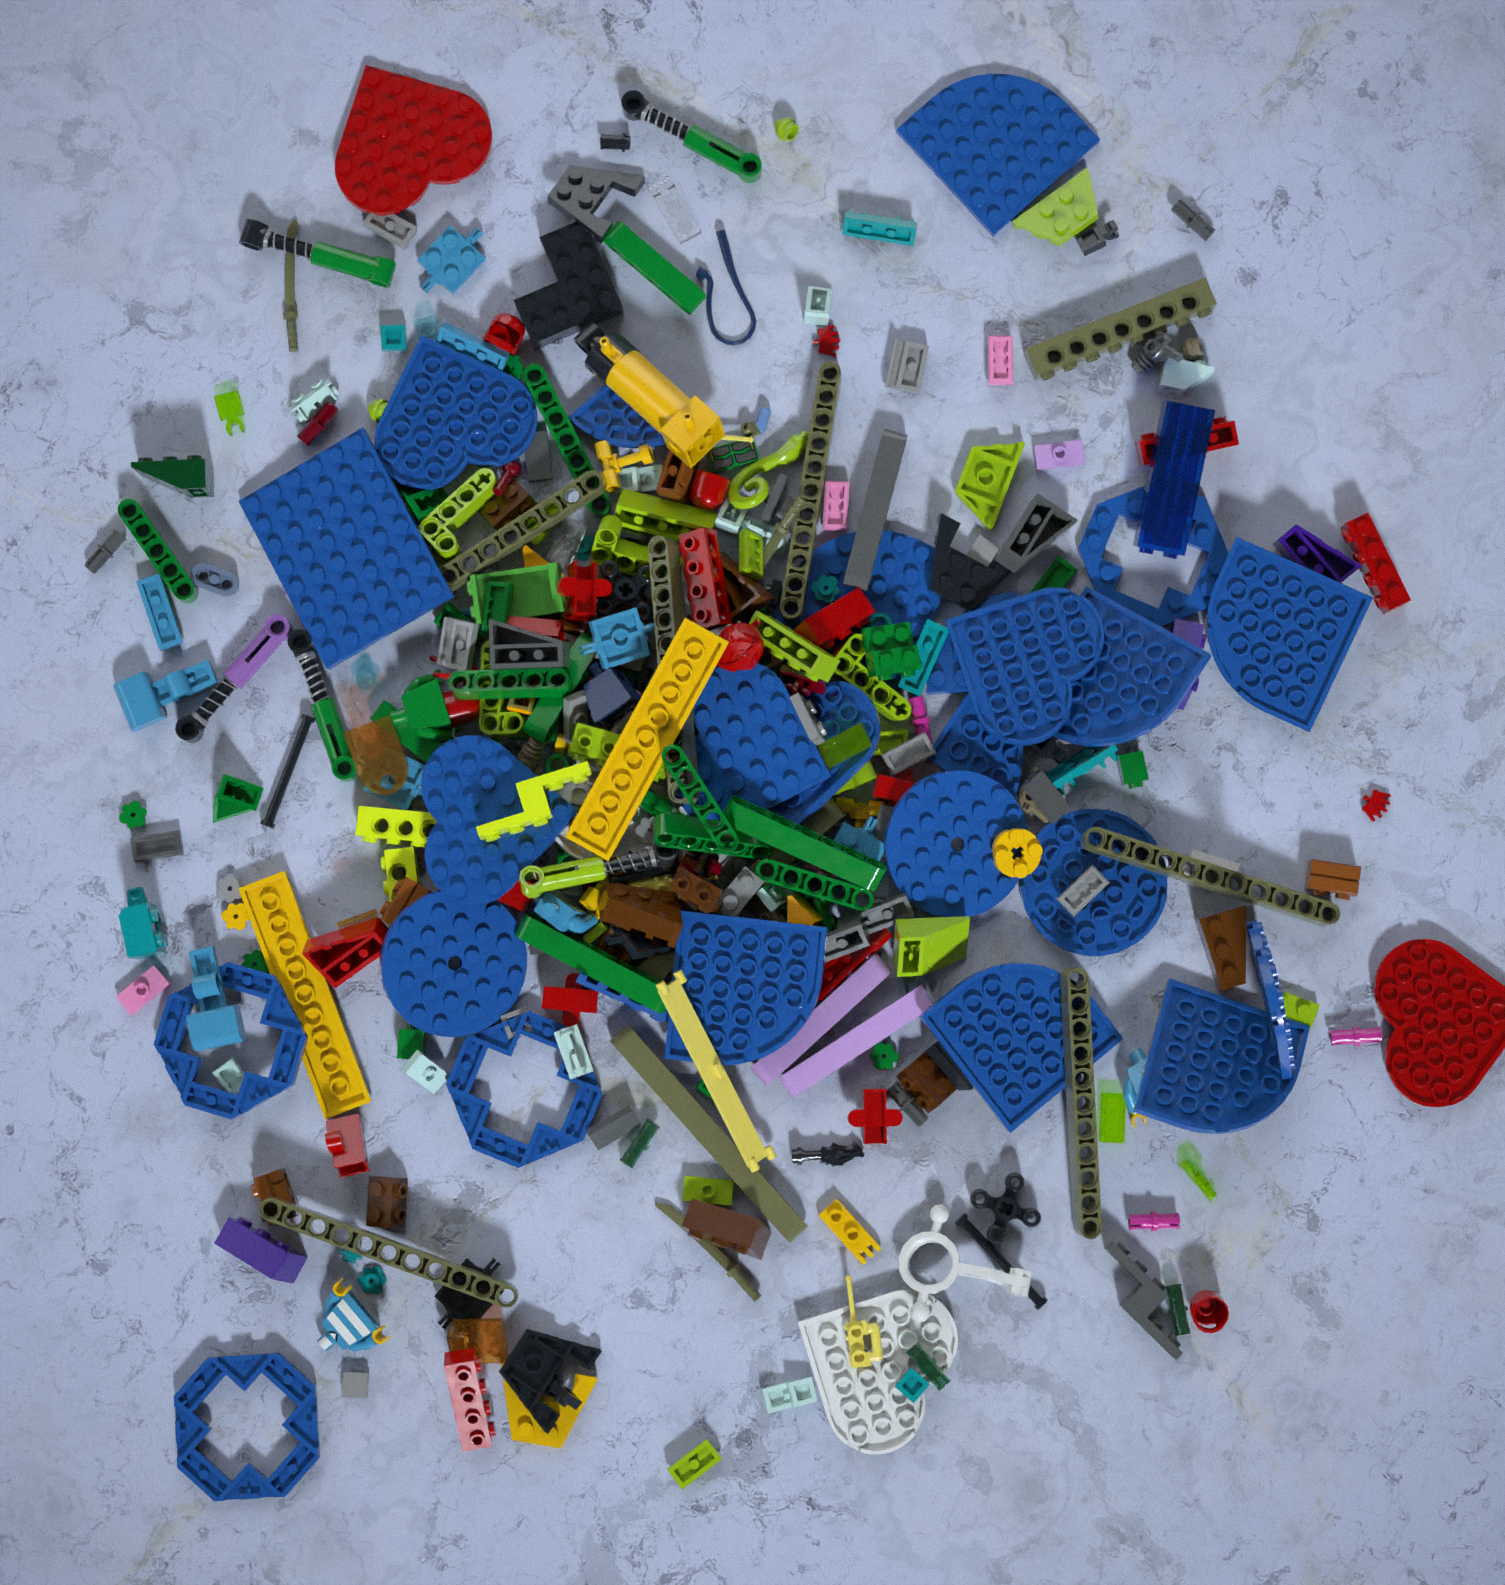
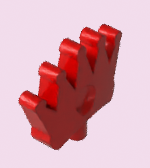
[813,325,841,357]
[1361,790,1391,822]

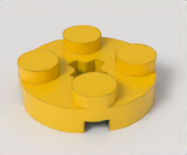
[992,828,1043,878]

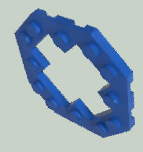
[1077,479,1229,627]
[154,962,308,1120]
[446,1011,603,1168]
[174,1352,320,1501]

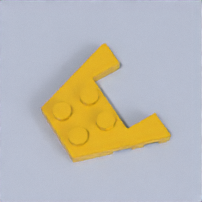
[501,1360,598,1449]

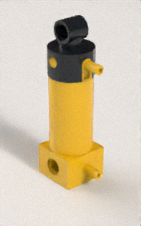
[573,322,725,469]

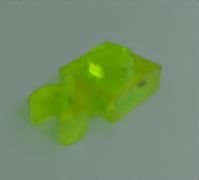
[214,390,246,436]

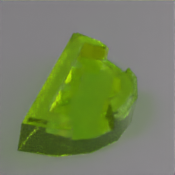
[1178,1159,1217,1203]

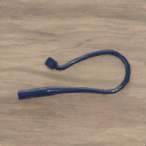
[696,230,757,346]

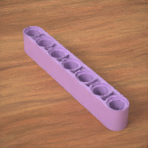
[750,953,893,1087]
[779,985,934,1098]

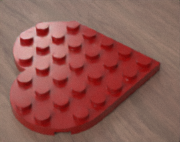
[335,65,493,216]
[1373,939,1505,1107]

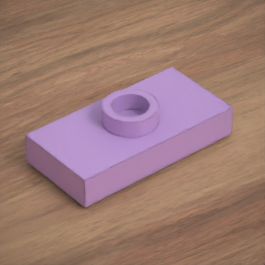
[1033,439,1085,471]

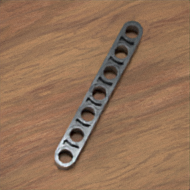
[843,429,908,591]

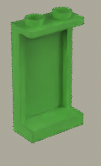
[467,562,566,624]

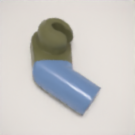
[741,407,771,437]

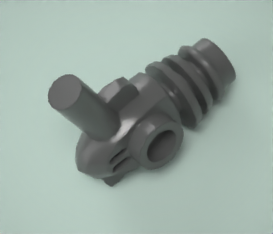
[1131,331,1183,375]

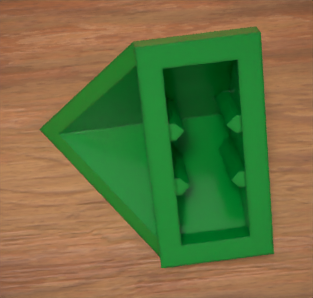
[397,484,449,523]
[213,774,264,823]

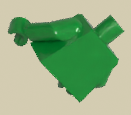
[390,669,461,741]

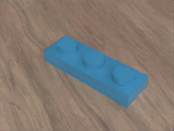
[436,322,510,372]
[136,574,184,651]

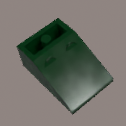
[131,455,214,498]

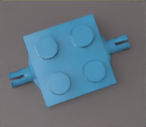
[417,225,486,295]
[579,608,655,670]
[357,746,425,811]
[831,816,885,894]

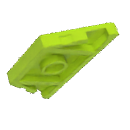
[1012,168,1099,247]
[954,442,1025,531]

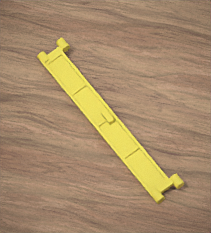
[656,969,777,1173]

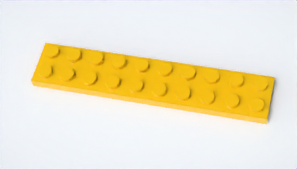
[565,618,729,861]
[238,871,372,1119]

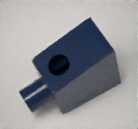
[583,662,641,725]

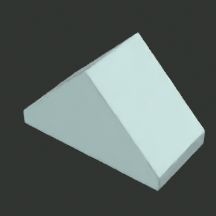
[804,286,832,326]
[715,496,749,536]

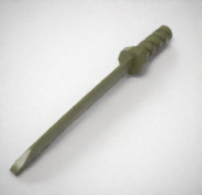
[283,219,299,352]
[757,496,806,582]
[655,1203,762,1302]

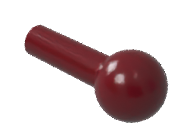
[493,460,521,496]

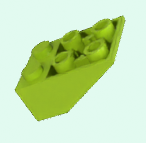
[893,916,970,977]

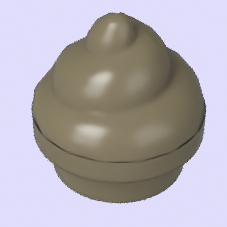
[1179,337,1204,361]

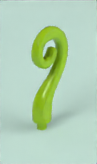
[727,431,809,509]

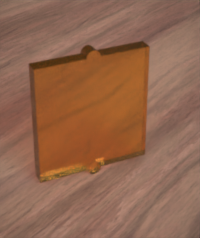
[337,909,378,929]

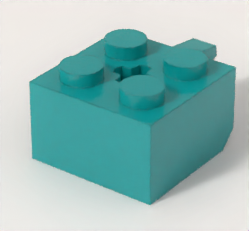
[118,887,169,960]

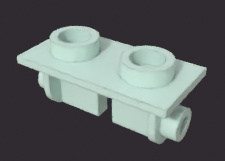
[289,379,339,423]
[737,515,791,557]
[554,1024,594,1080]

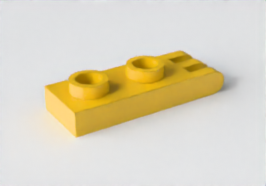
[818,1198,882,1265]

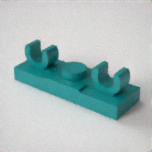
[842,208,917,246]
[897,619,949,696]
[1046,745,1118,795]

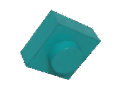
[381,325,407,352]
[894,1367,930,1403]

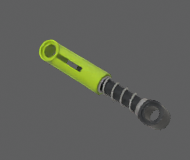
[519,844,679,898]

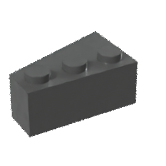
[994,494,1078,573]
[489,619,570,669]

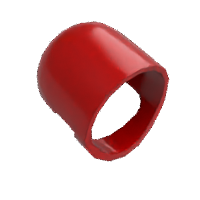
[483,313,525,356]
[689,470,731,511]
[442,692,480,728]
[1189,1290,1229,1333]

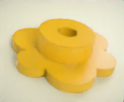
[221,903,250,930]

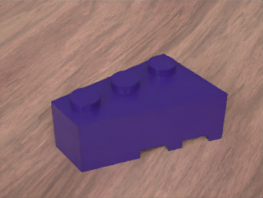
[1273,524,1362,583]

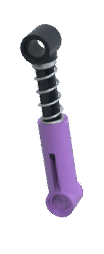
[175,614,293,743]

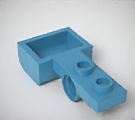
[113,660,219,732]
[186,946,247,1052]

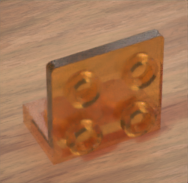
[447,1318,509,1363]

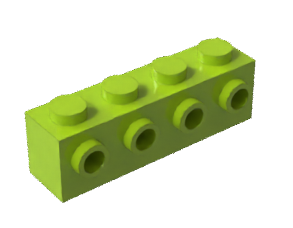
[615,488,717,541]
[749,610,840,682]
[567,722,667,783]

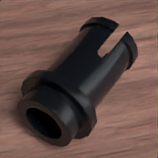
[600,133,631,152]

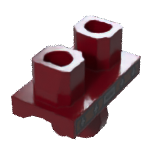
[780,665,827,696]
[677,850,722,878]

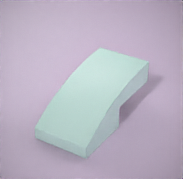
[615,464,664,495]
[760,1376,818,1414]

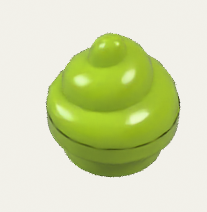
[774,117,799,142]
[367,399,388,423]

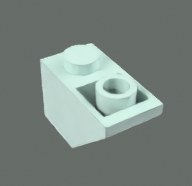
[1158,357,1215,395]

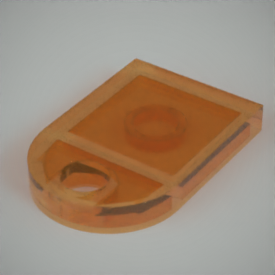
[343,716,409,795]

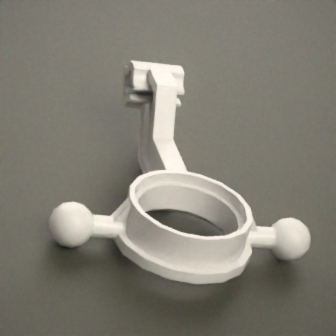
[899,1204,1032,1322]

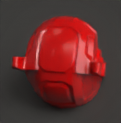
[717,620,764,672]

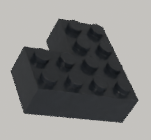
[514,222,624,350]

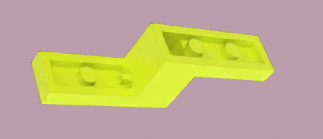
[476,761,592,842]

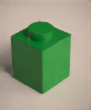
[1116,750,1149,789]
[397,1024,426,1059]

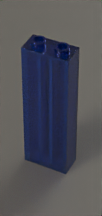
[1133,400,1215,559]

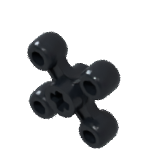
[596,560,653,623]
[970,1172,1041,1244]

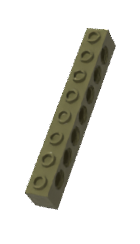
[1024,277,1217,381]

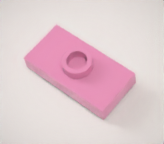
[988,336,1013,385]
[822,480,850,531]
[116,965,170,1016]

